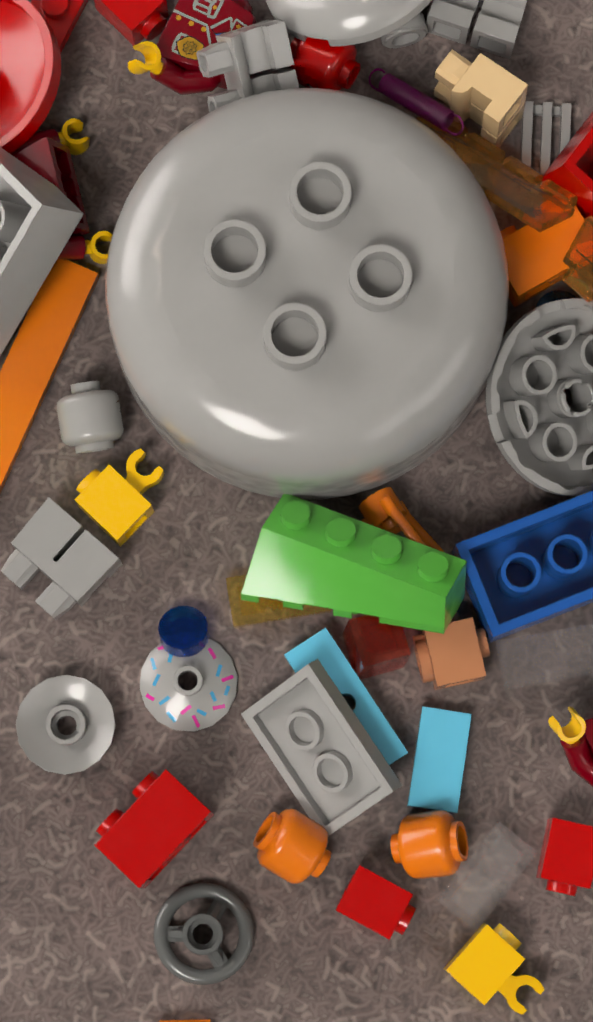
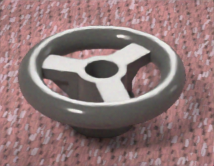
[153,883,254,985]

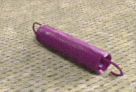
[369,68,464,136]

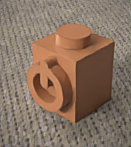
[412,612,490,690]

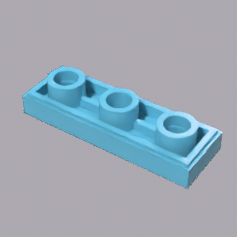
[284,627,408,765]

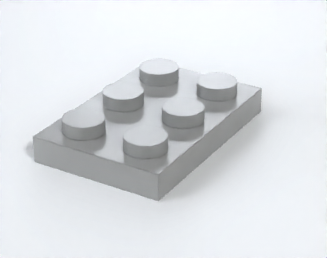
[241,659,403,836]

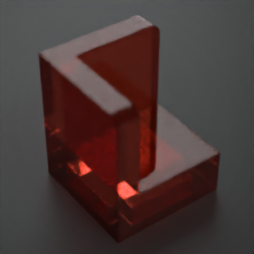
[343,615,411,680]

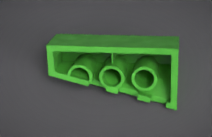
[241,494,467,634]

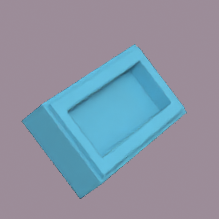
[407,706,472,814]

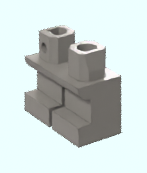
[426,0,527,59]
[196,19,299,112]
[1,497,123,620]

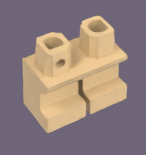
[434,49,528,153]

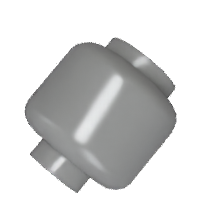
[56,381,124,454]

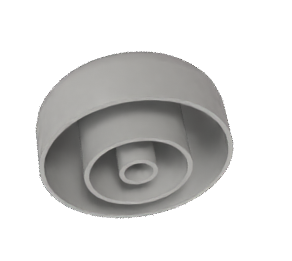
[105,88,509,500]

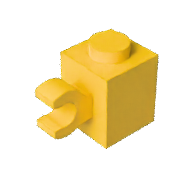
[74,449,164,547]
[443,923,544,1014]

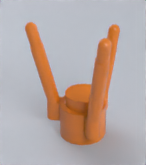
[359,487,444,552]

